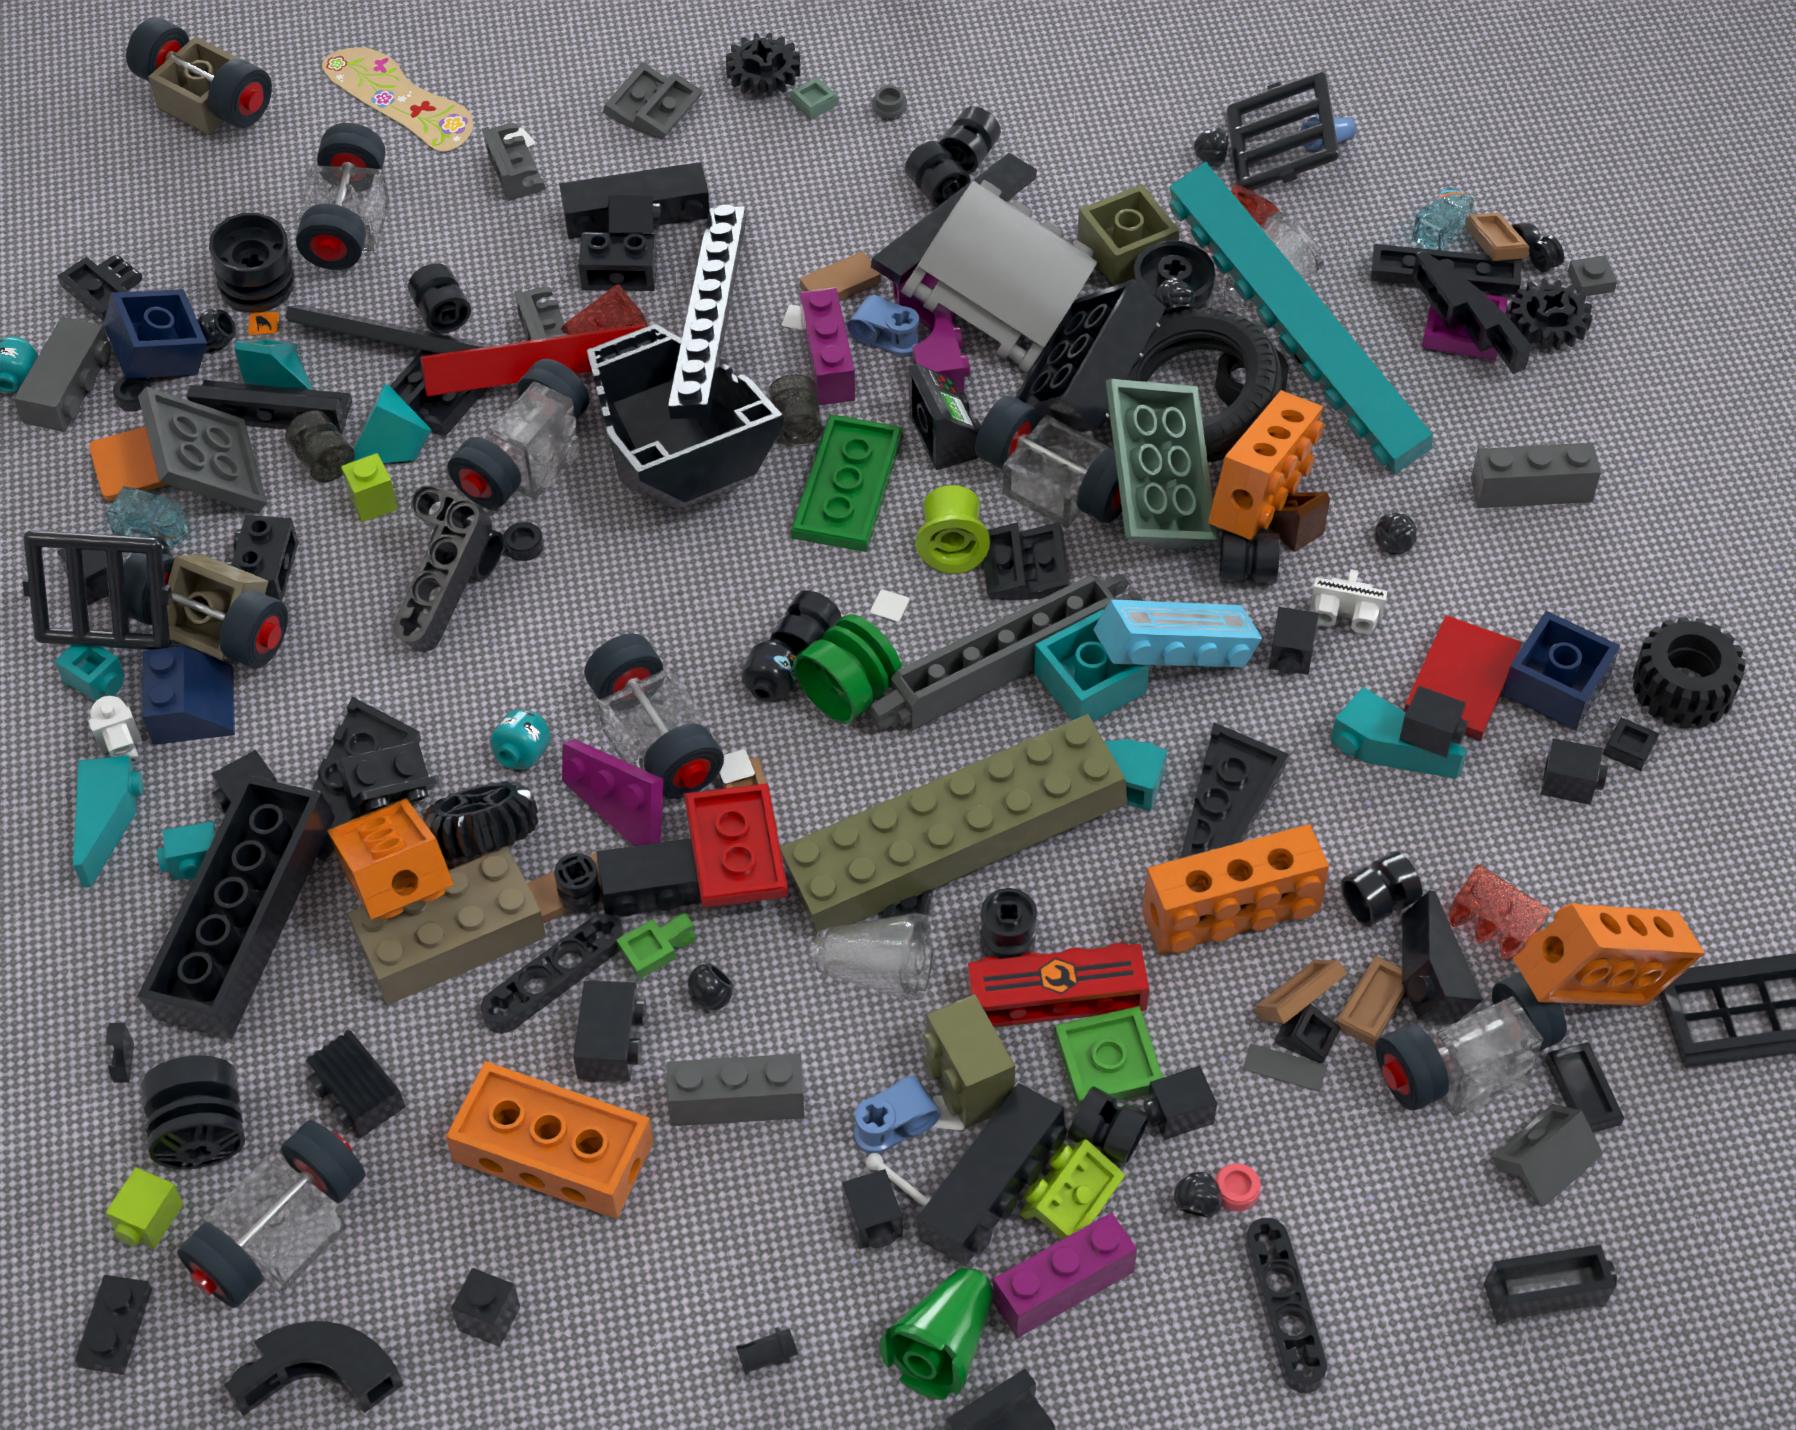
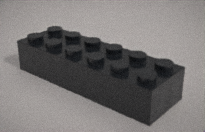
[137,774,335,1039]

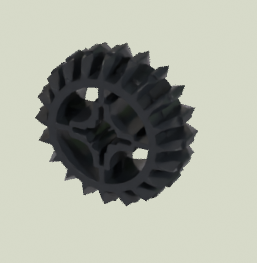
[423,781,539,858]

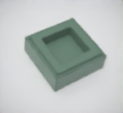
[789,77,839,120]

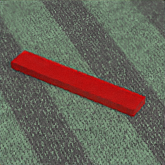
[420,324,645,396]

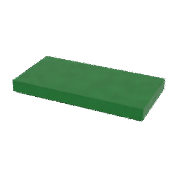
[791,414,903,552]

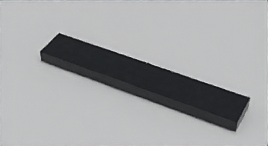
[871,153,1037,285]
[286,305,496,354]

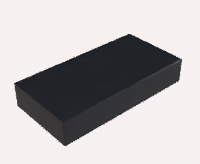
[1545,1042,1624,1133]

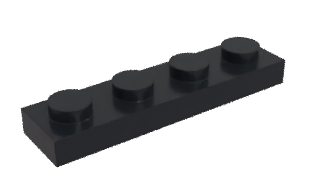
[1370,244,1522,295]

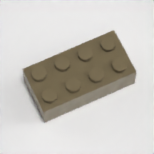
[347,846,546,1006]

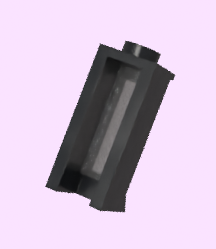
[1483,1245,1617,1326]

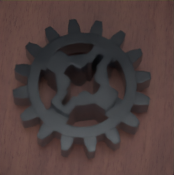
[726,33,801,97]
[1509,279,1593,350]

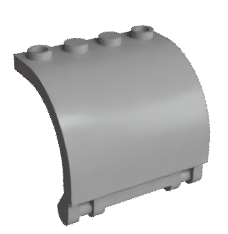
[901,180,1098,373]

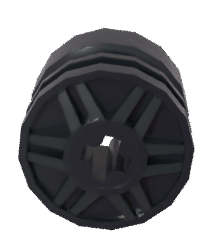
[209,213,295,312]
[141,1055,245,1169]

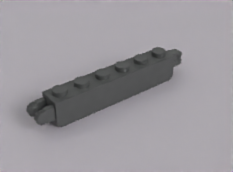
[870,574,1144,730]

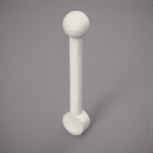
[866,1153,931,1208]

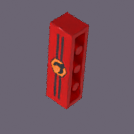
[967,943,1150,1027]

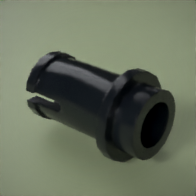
[736,1327,798,1375]

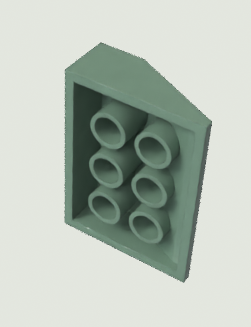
[1106,379,1218,550]

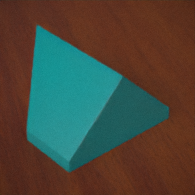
[234,338,313,390]
[346,385,432,464]

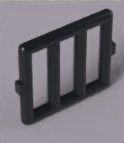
[1227,71,1339,193]
[22,530,172,650]

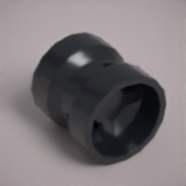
[554,853,600,911]

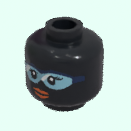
[742,640,796,701]

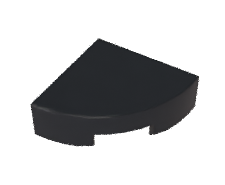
[106,1022,134,1083]

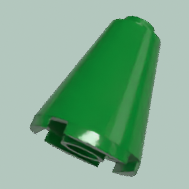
[879,1268,994,1400]

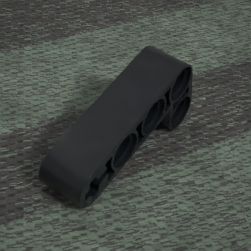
[393,485,492,652]

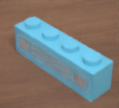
[1093,599,1263,668]

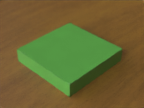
[1054,1006,1163,1109]

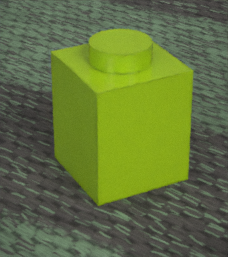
[341,453,398,522]
[106,1167,184,1250]

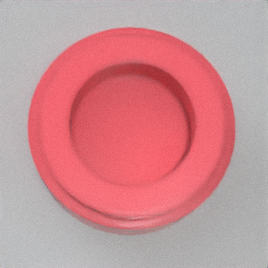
[1215,1163,1261,1212]

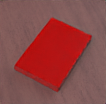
[1404,615,1522,740]
[684,783,788,908]

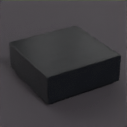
[1603,717,1659,771]

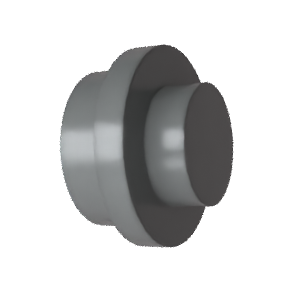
[872,86,907,118]

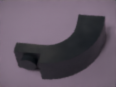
[224,1321,403,1416]

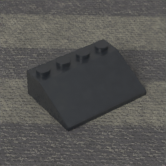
[1015,279,1166,434]

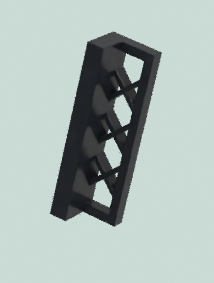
[187,380,352,435]

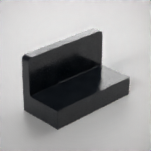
[946,1369,1055,1430]

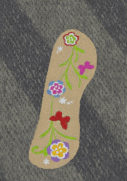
[322,47,473,152]

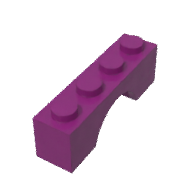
[892,273,970,393]

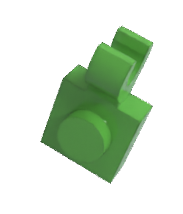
[616,913,697,979]

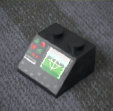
[909,364,981,470]

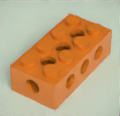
[1208,390,1325,540]
[327,798,454,920]
[1142,824,1329,955]
[1513,903,1705,1006]
[446,1061,654,1219]

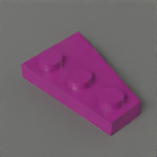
[562,739,663,846]

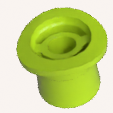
[915,485,990,574]

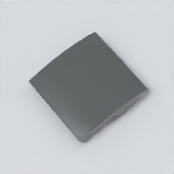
[603,62,702,138]

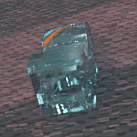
[1412,186,1475,250]
[106,485,189,546]

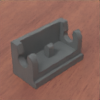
[482,123,545,201]
[514,287,569,341]

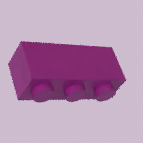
[800,288,855,406]
[993,1212,1137,1338]

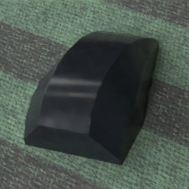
[587,324,784,510]

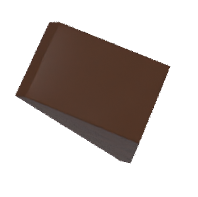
[1268,492,1330,552]

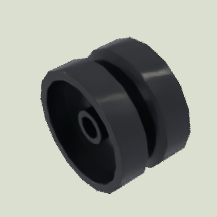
[1133,241,1216,320]

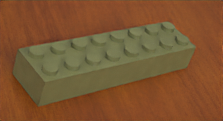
[780,714,1127,939]

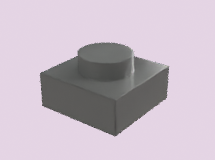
[1568,255,1617,296]

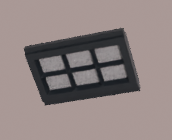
[1659,953,1796,1068]

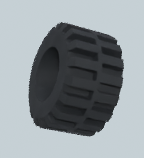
[1632,617,1746,728]

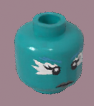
[0,336,38,393]
[489,709,551,770]

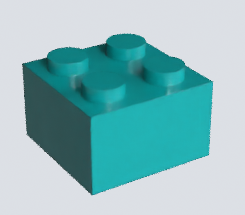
[1034,609,1149,721]

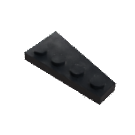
[312,696,421,862]
[1180,722,1289,859]

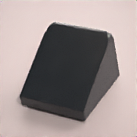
[1275,1003,1341,1064]

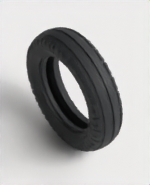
[1109,308,1282,463]

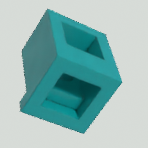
[54,645,125,702]
[157,821,217,881]

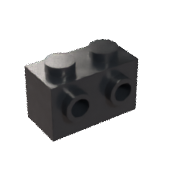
[578,233,658,291]
[226,515,299,602]
[573,980,646,1082]

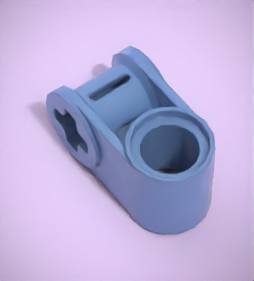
[847,295,920,357]
[854,1076,941,1154]

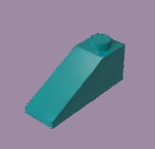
[1331,687,1467,779]
[1104,739,1168,812]
[73,755,144,888]

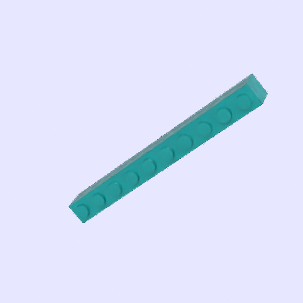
[1169,161,1433,475]

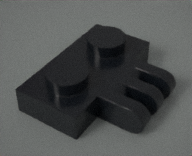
[57,254,143,322]

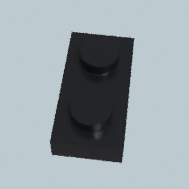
[75,1275,152,1375]

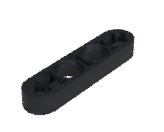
[481,913,623,1034]
[1245,1218,1327,1393]

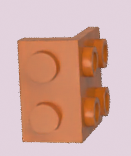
[89,426,167,501]

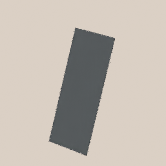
[1243,1043,1327,1092]

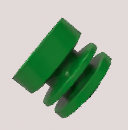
[793,614,902,724]

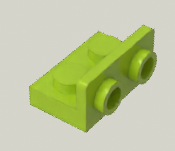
[1019,1139,1126,1240]

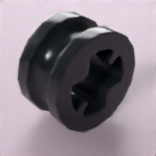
[1529,235,1565,273]

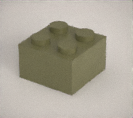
[1077,184,1180,286]
[922,994,1015,1129]

